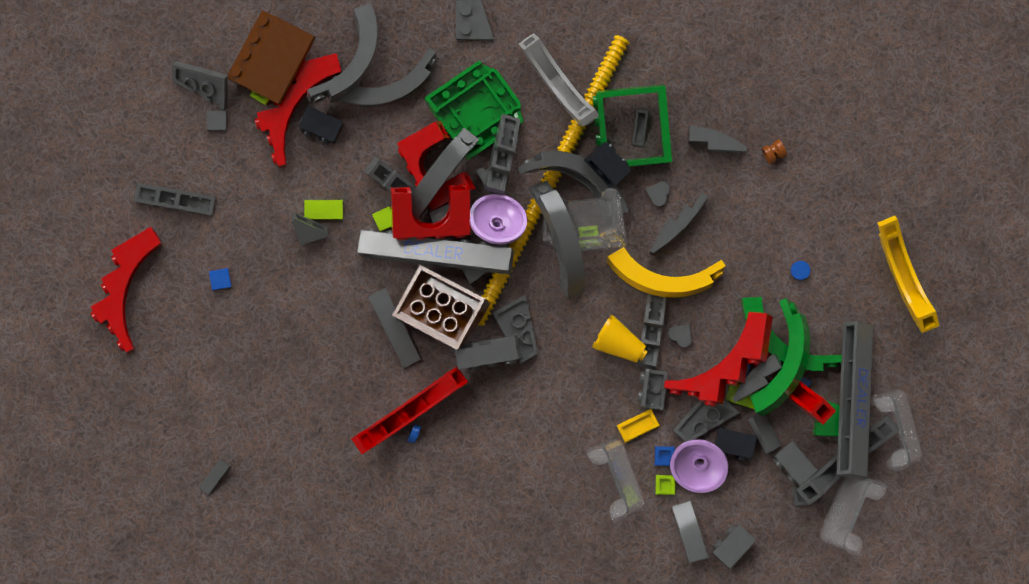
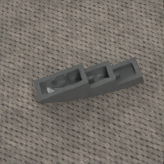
[484,114,520,195]
[133,183,215,216]
[650,193,708,254]
[368,288,421,368]
[636,294,667,369]

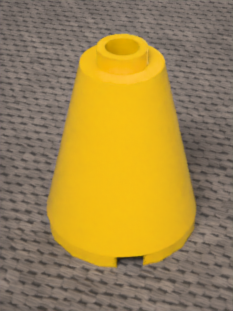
[592,315,648,363]

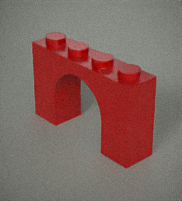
[397,121,476,211]
[391,185,470,240]

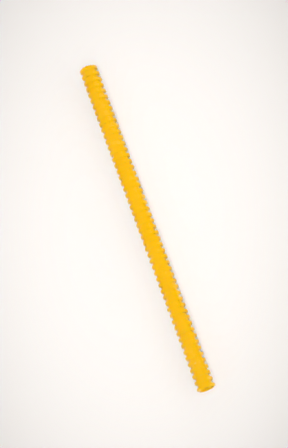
[479,35,630,326]

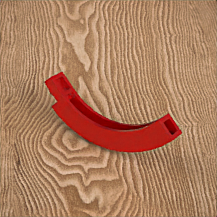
[751,352,836,425]

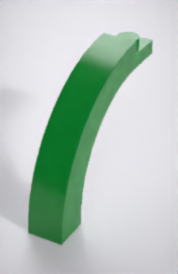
[741,297,842,371]
[750,298,810,416]

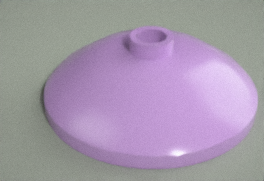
[470,194,527,244]
[670,440,728,493]

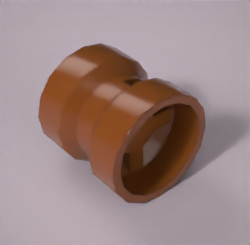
[762,139,788,165]

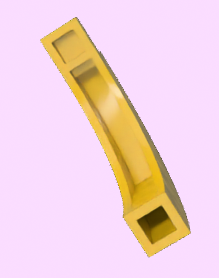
[877,216,940,333]
[606,247,726,298]

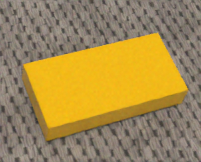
[616,409,659,443]

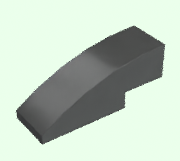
[688,126,747,153]
[364,157,416,194]
[733,354,783,402]
[672,501,708,563]

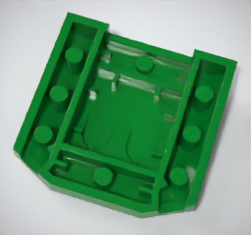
[424,61,523,161]

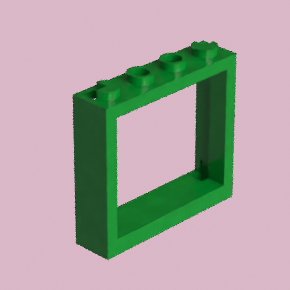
[592,84,672,166]

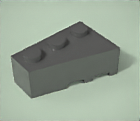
[455,335,522,370]

